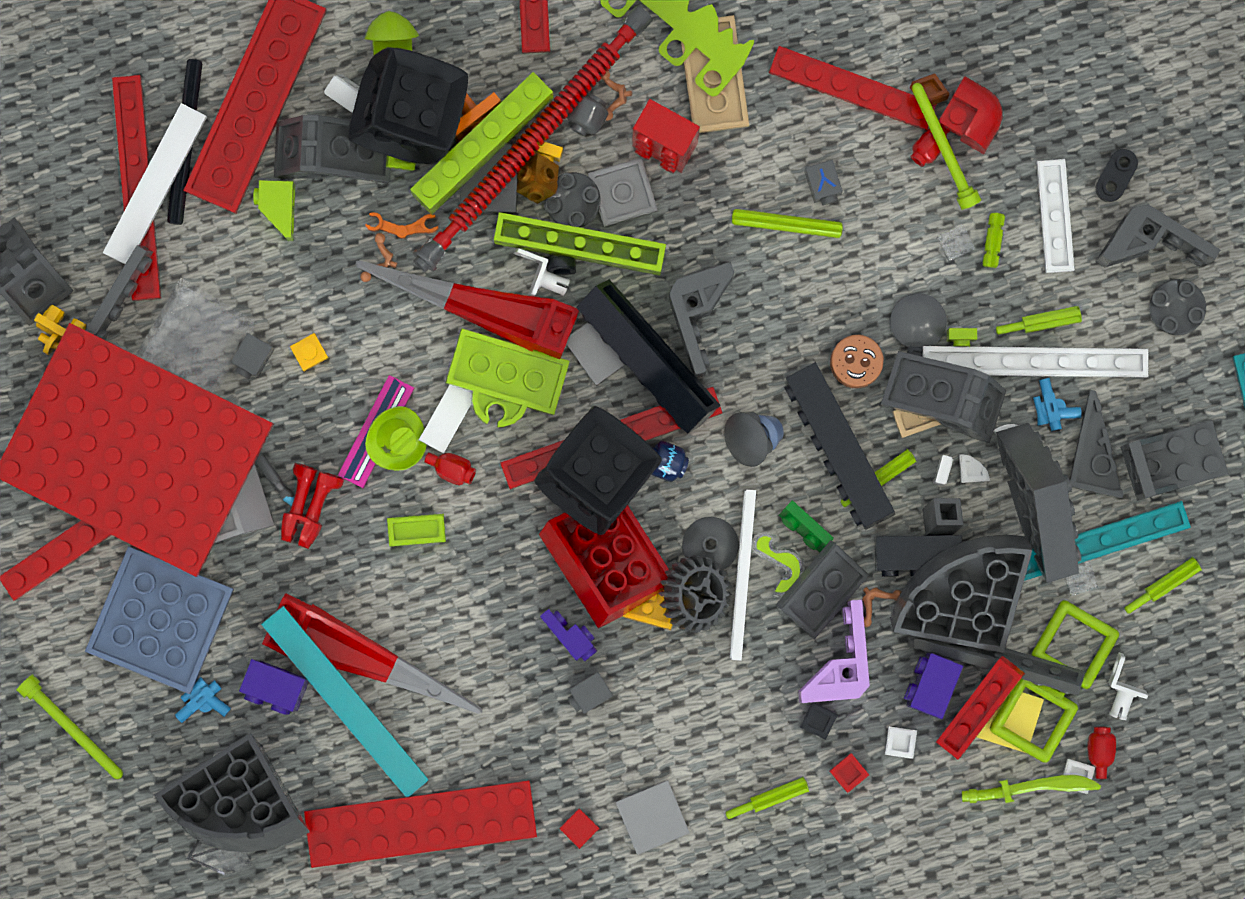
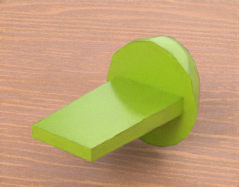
[364,11,419,56]

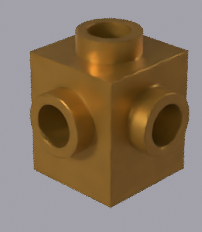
[516,153,559,204]

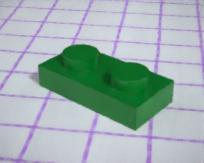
[779,500,834,553]

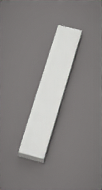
[103,103,207,264]
[729,490,756,661]

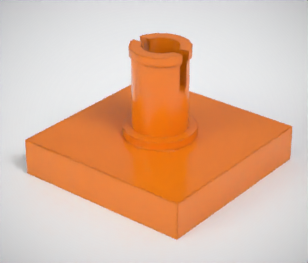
[455,92,501,143]

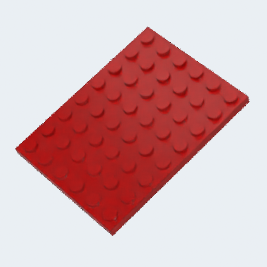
[0,323,274,577]

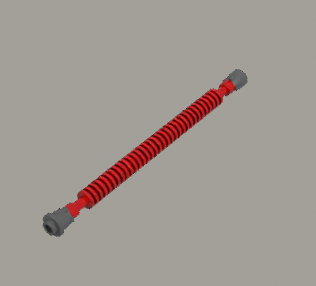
[413,6,653,272]

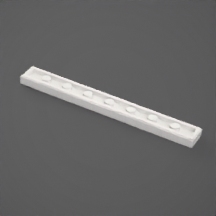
[922,346,1148,378]

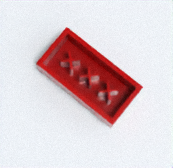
[632,99,700,174]

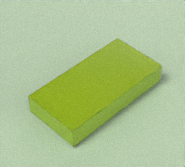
[387,514,446,547]

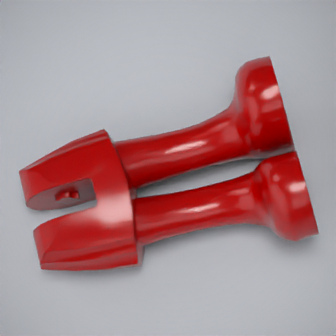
[281,463,344,549]

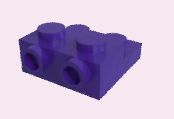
[540,609,597,662]

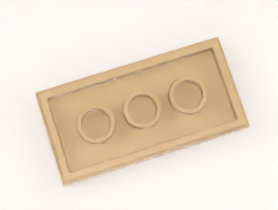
[681,15,749,133]

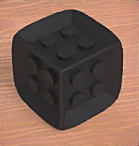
[349,47,468,164]
[534,406,662,535]

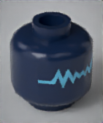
[651,441,689,482]

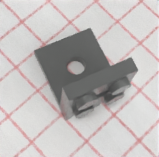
[0,217,73,326]

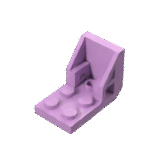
[798,600,870,703]

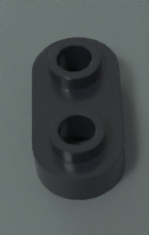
[1095,149,1138,202]

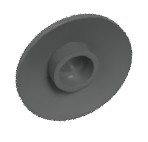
[682,517,739,570]

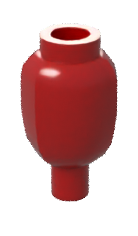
[910,126,950,167]
[424,452,476,486]
[1088,726,1116,779]

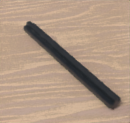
[167,59,203,225]

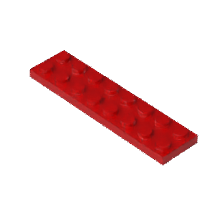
[183,0,327,214]
[304,780,537,868]

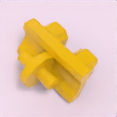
[34,305,87,355]

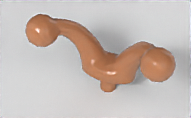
[601,71,632,121]
[360,233,398,282]
[862,587,901,627]

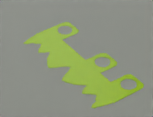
[600,0,754,97]

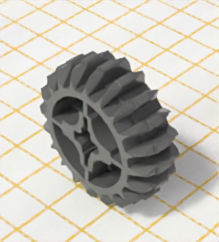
[658,555,732,633]

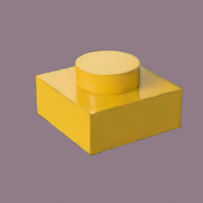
[534,142,563,162]
[290,333,328,372]

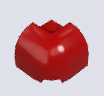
[939,76,1003,154]

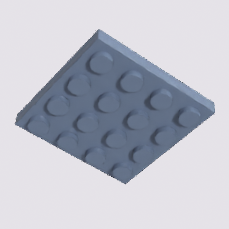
[85,546,234,694]

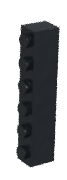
[576,279,721,434]
[784,362,895,530]

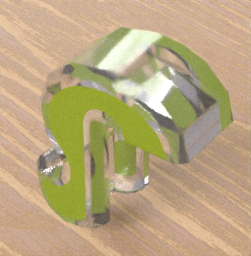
[751,531,805,599]

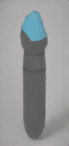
[255,452,295,506]

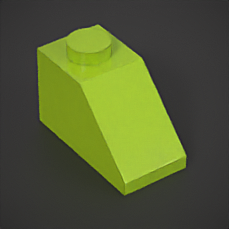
[253,180,295,241]

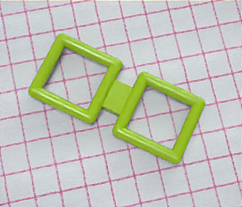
[990,600,1119,763]

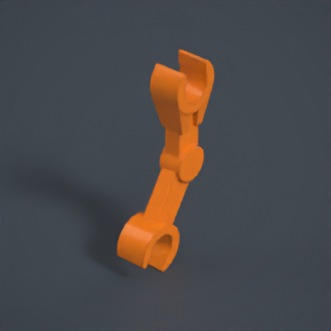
[365,212,439,239]

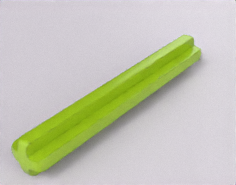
[732,209,843,238]

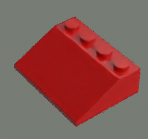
[539,505,669,629]

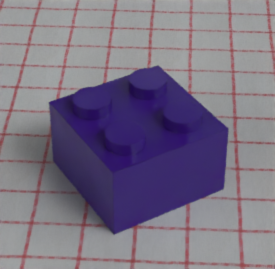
[903,653,963,719]
[239,659,309,715]

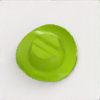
[365,406,427,471]

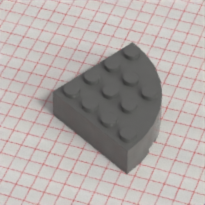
[996,423,1081,583]
[890,534,1032,653]
[154,733,310,852]

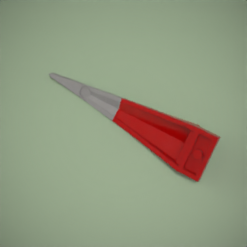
[356,260,579,359]
[262,593,482,714]

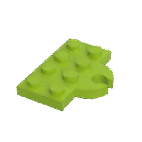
[445,328,570,427]

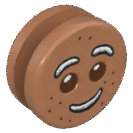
[830,335,884,388]

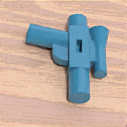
[1033,378,1081,431]
[175,676,231,723]

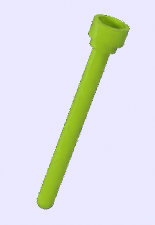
[912,83,981,210]
[16,674,123,779]

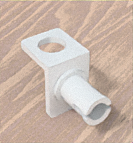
[514,248,570,296]
[1108,652,1148,720]

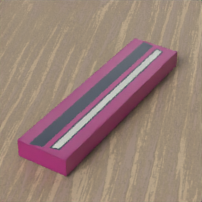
[338,375,415,489]

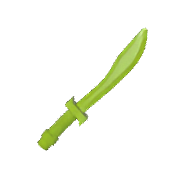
[962,775,1101,803]

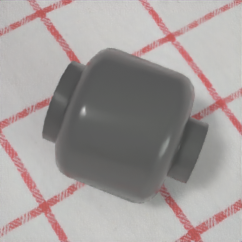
[567,93,608,136]

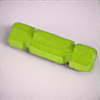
[983,213,1005,268]

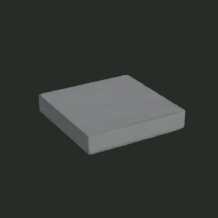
[588,157,658,228]
[566,322,625,386]
[616,780,690,855]

